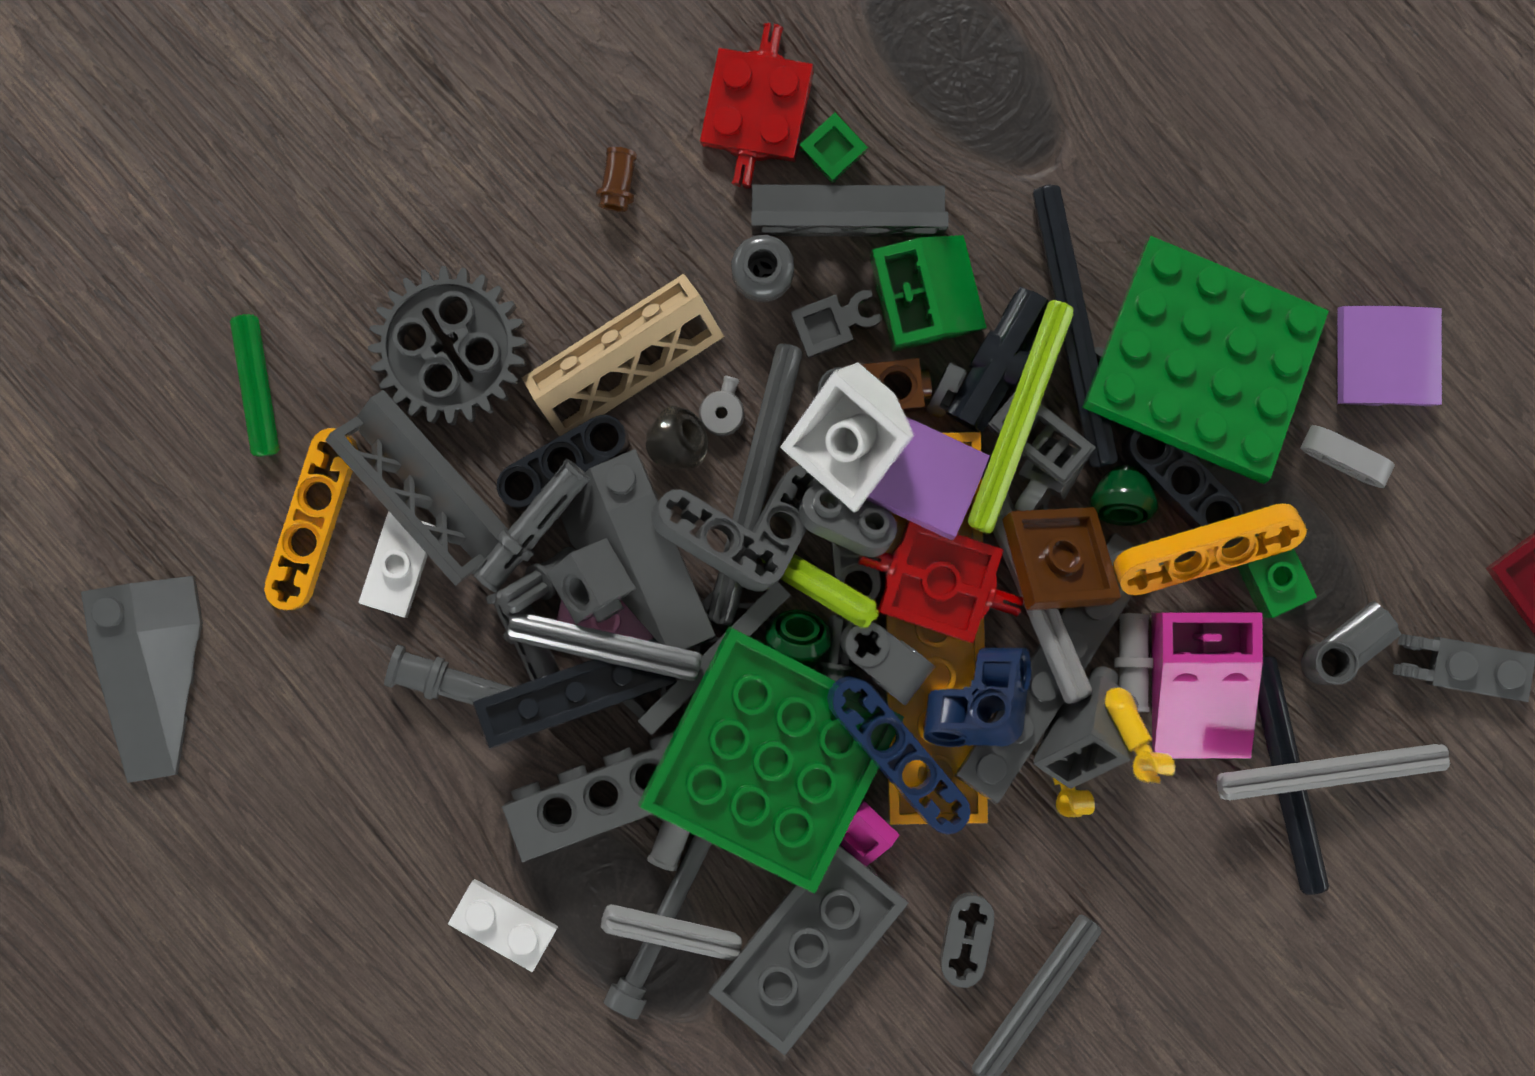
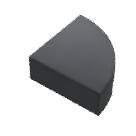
[925,363,966,418]

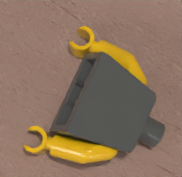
[1033,667,1175,817]

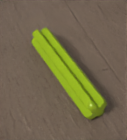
[762,554,879,628]

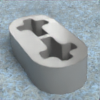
[1300,425,1395,488]

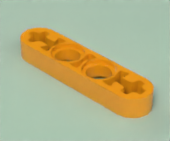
[264,428,358,610]
[1113,503,1307,596]

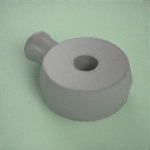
[699,376,745,436]

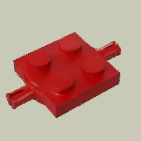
[700,23,814,188]
[858,520,1023,643]

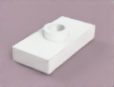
[359,511,436,618]

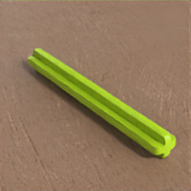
[968,300,1073,533]

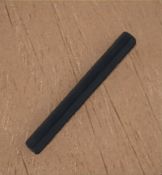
[1258,656,1329,895]

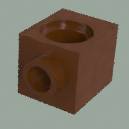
[861,358,932,413]

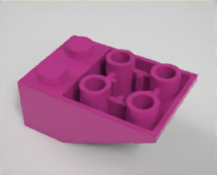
[1151,612,1263,758]

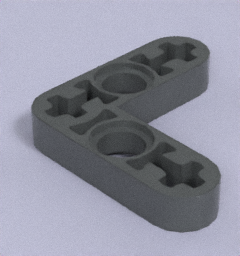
[651,465,821,591]

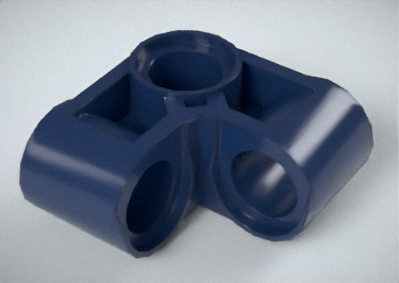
[923,648,1032,747]

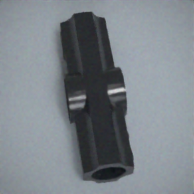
[946,286,1049,434]

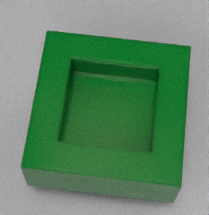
[799,112,868,184]

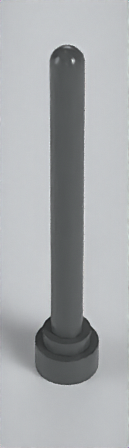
[603,835,712,1019]

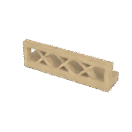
[522,274,724,437]

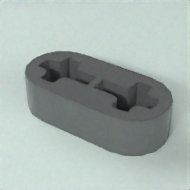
[940,892,994,988]

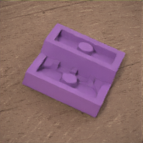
[1337,306,1442,406]
[866,416,990,540]

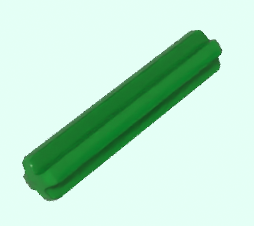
[230,314,279,457]

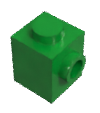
[1237,549,1317,618]

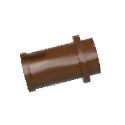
[596,147,637,212]

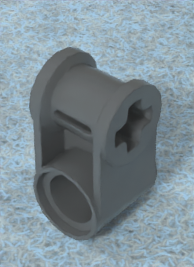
[840,622,936,706]

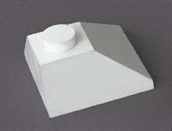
[780,363,914,512]

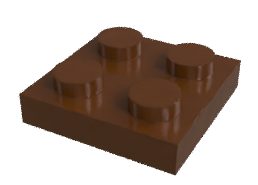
[1002,507,1121,611]

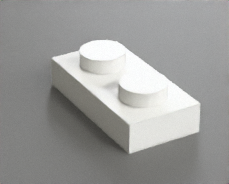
[448,879,559,972]

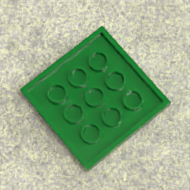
[1082,236,1329,484]
[638,627,904,894]

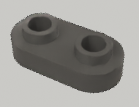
[799,483,897,557]

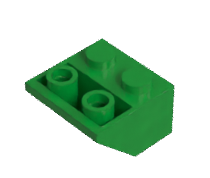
[869,235,987,352]

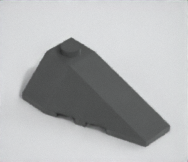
[560,449,717,650]

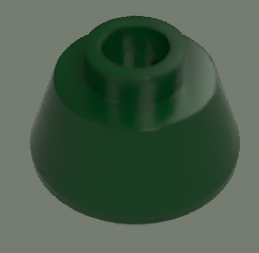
[1090,465,1158,526]
[765,609,832,669]

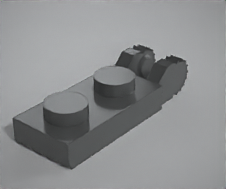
[1393,634,1535,702]

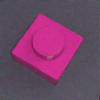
[840,801,900,866]

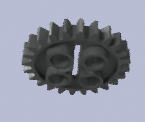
[368,266,528,425]

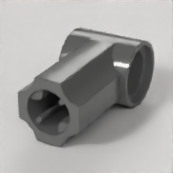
[1301,601,1402,685]

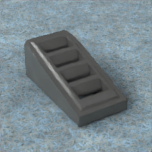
[988,393,1096,486]

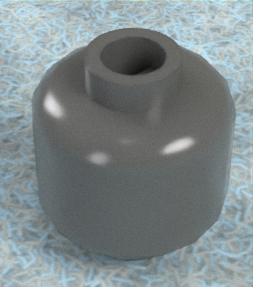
[731,235,794,302]

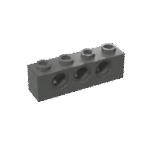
[502,730,675,862]

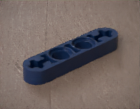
[827,676,970,834]

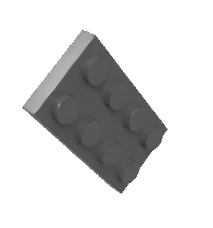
[709,845,909,1056]

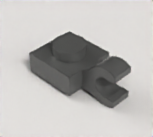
[1014,437,1088,511]

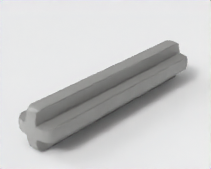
[601,904,742,961]

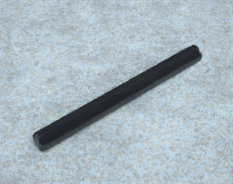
[1032,184,1118,467]

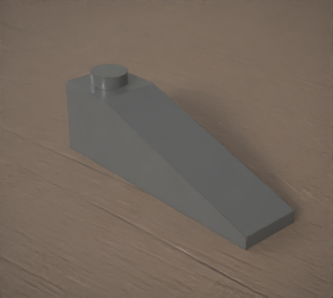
[81,576,203,783]

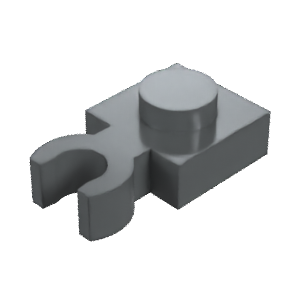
[790,290,882,359]

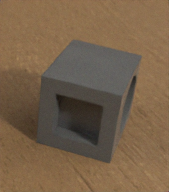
[547,538,636,624]

